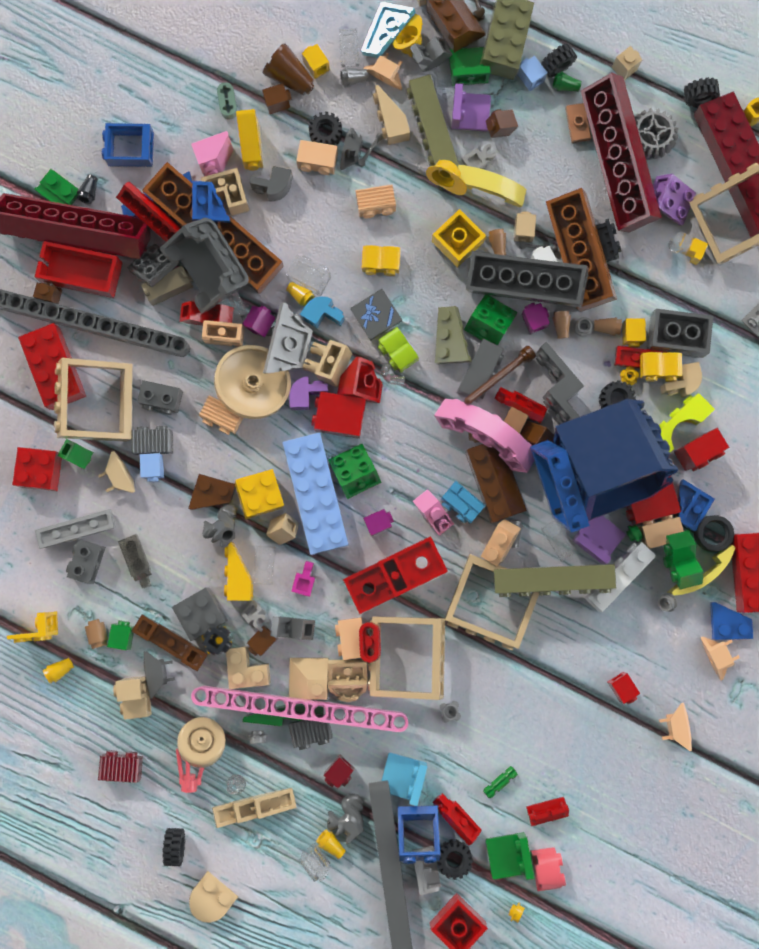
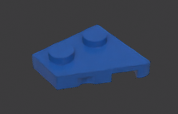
[192,181,230,223]
[677,479,715,532]
[710,602,753,640]

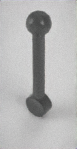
[358,133,383,167]
[519,241,558,253]

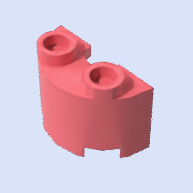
[531,847,566,892]

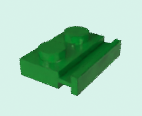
[34,169,78,205]

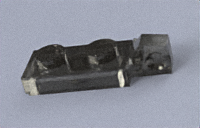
[118,534,152,589]

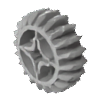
[634,108,679,160]

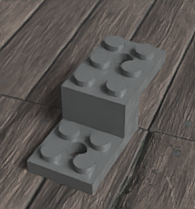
[536,342,584,424]

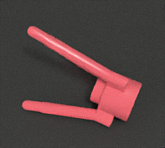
[176,748,205,793]

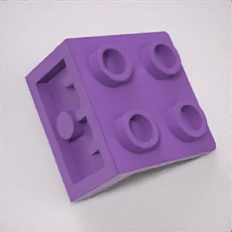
[451,83,491,132]
[653,174,696,226]
[572,516,626,564]

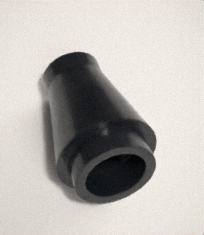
[77,174,98,204]

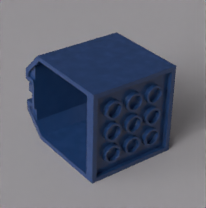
[553,399,678,521]

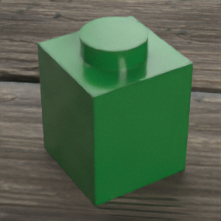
[57,439,94,469]
[107,620,134,651]

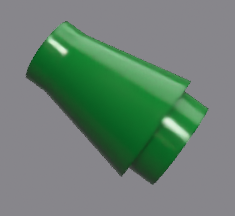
[553,72,582,92]

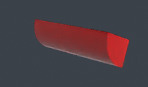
[116,181,182,242]

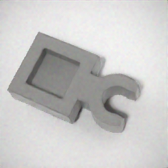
[461,144,497,169]
[241,600,270,631]

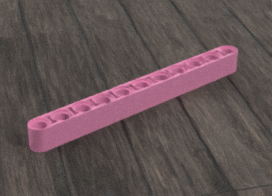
[191,686,408,732]

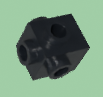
[202,626,233,655]

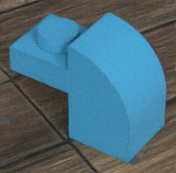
[300,296,345,329]

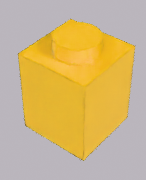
[302,44,330,80]
[622,318,646,348]

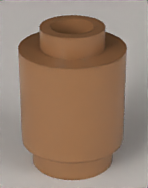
[85,619,108,649]

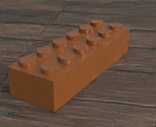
[546,188,617,312]

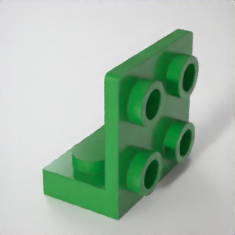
[449,47,490,86]
[464,295,517,346]
[328,444,382,499]
[486,832,534,880]

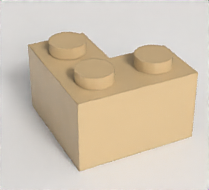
[201,168,250,216]
[226,646,271,689]
[113,676,152,720]

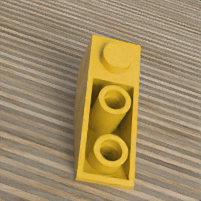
[224,542,253,601]

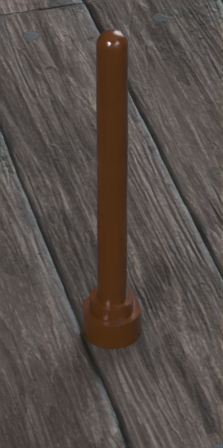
[464,346,536,405]

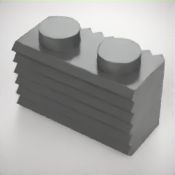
[131,426,173,455]
[288,714,333,750]

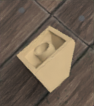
[289,658,329,700]

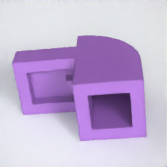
[289,377,329,410]

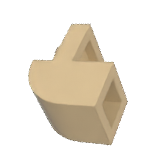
[660,362,702,398]

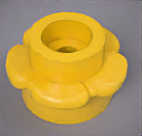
[620,367,639,385]
[508,903,525,923]

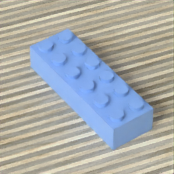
[282,432,349,555]

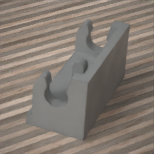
[412,846,441,896]

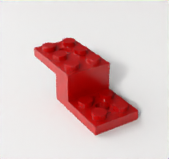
[343,536,448,614]

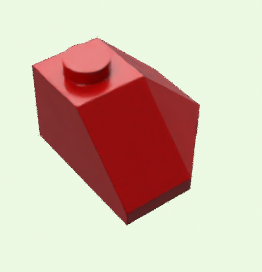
[337,357,383,403]

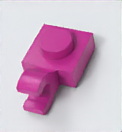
[291,561,315,597]

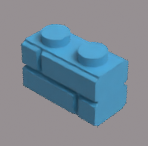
[440,481,486,524]

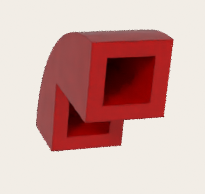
[180,301,234,326]

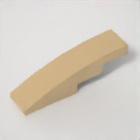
[212,788,297,828]

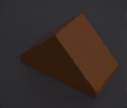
[519,421,554,446]

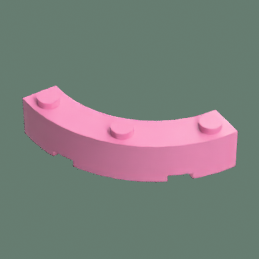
[434,399,534,473]

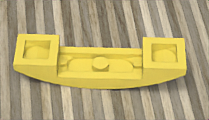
[458,165,527,208]
[667,545,735,595]

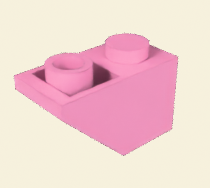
[413,489,454,536]

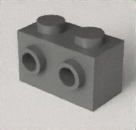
[137,380,183,415]
[66,540,106,584]

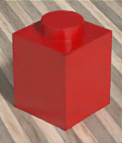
[607,672,641,704]

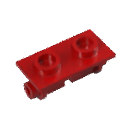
[526,796,569,826]

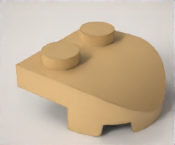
[328,659,367,702]
[189,871,238,922]

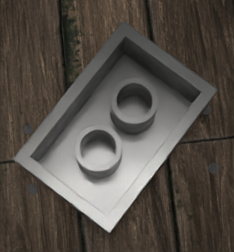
[647,308,714,358]

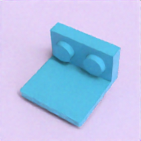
[381,752,428,806]

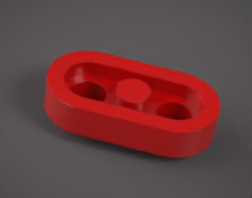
[359,622,381,663]

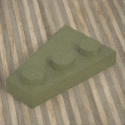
[435,306,472,364]

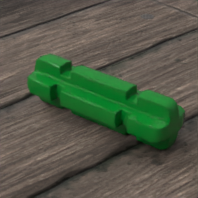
[483,766,518,799]

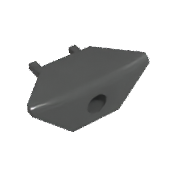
[340,128,363,170]
[143,651,175,699]

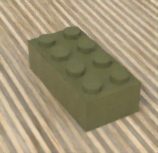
[480,0,535,80]

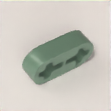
[217,82,237,120]

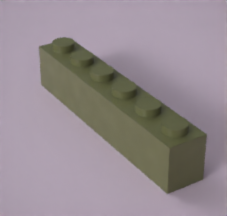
[406,75,459,190]
[493,564,616,597]

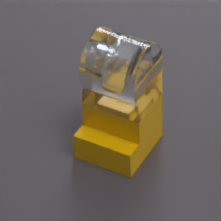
[668,232,708,265]

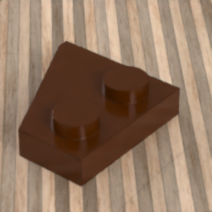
[188,474,236,510]

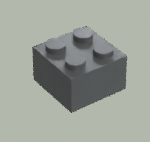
[172,587,228,641]

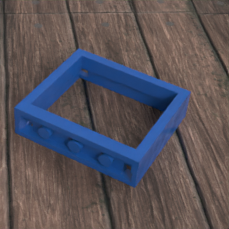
[530,440,590,533]

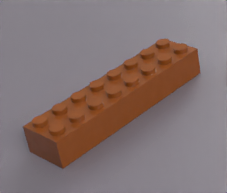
[142,162,284,294]

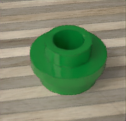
[626,524,643,543]

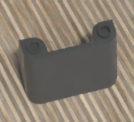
[160,218,249,314]

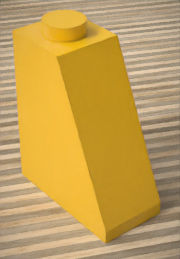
[236,109,263,171]

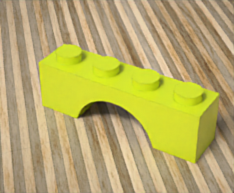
[659,393,715,452]

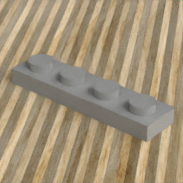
[35,509,116,549]

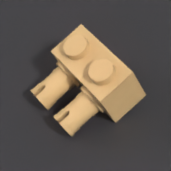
[303,340,352,388]

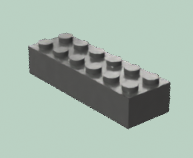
[466,251,589,308]

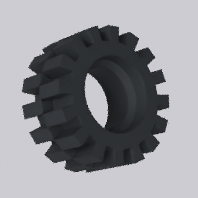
[541,43,577,78]
[684,77,720,107]
[308,111,342,145]
[599,380,636,409]
[162,828,185,866]
[436,839,473,880]

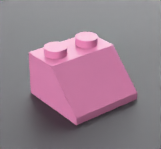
[191,131,233,177]

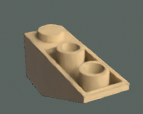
[373,85,410,145]

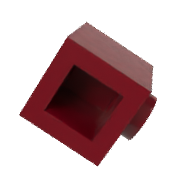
[323,754,355,789]

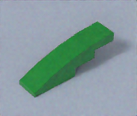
[242,704,324,727]

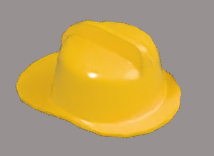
[393,14,422,57]
[426,160,467,195]

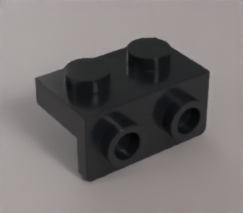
[596,218,622,262]

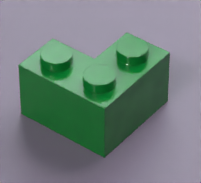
[663,530,704,590]

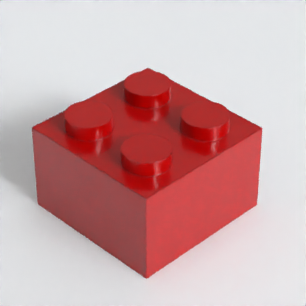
[673,427,730,471]
[12,447,62,491]
[429,893,488,949]

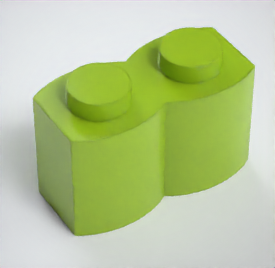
[378,327,419,373]

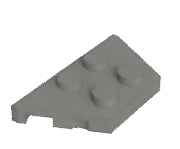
[263,302,313,374]

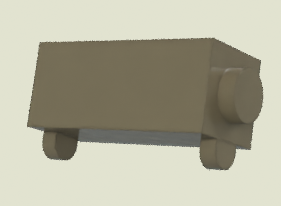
[141,266,193,306]

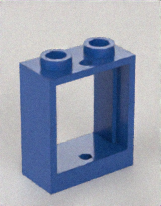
[101,123,154,167]
[398,806,440,864]

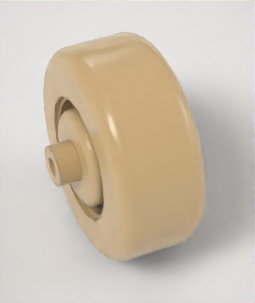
[177,717,226,768]

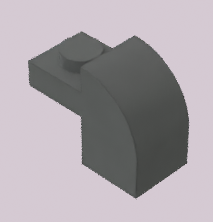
[410,36,453,71]
[250,166,293,201]
[271,616,315,640]

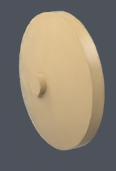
[214,345,291,419]

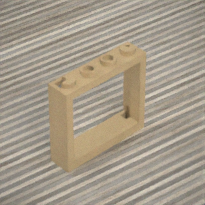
[689,163,759,264]
[54,358,133,442]
[445,554,539,650]
[368,616,445,700]

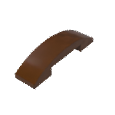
[132,614,208,672]

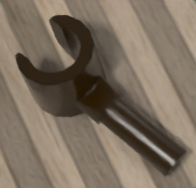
[473,0,485,22]

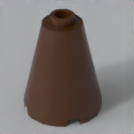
[262,43,315,95]

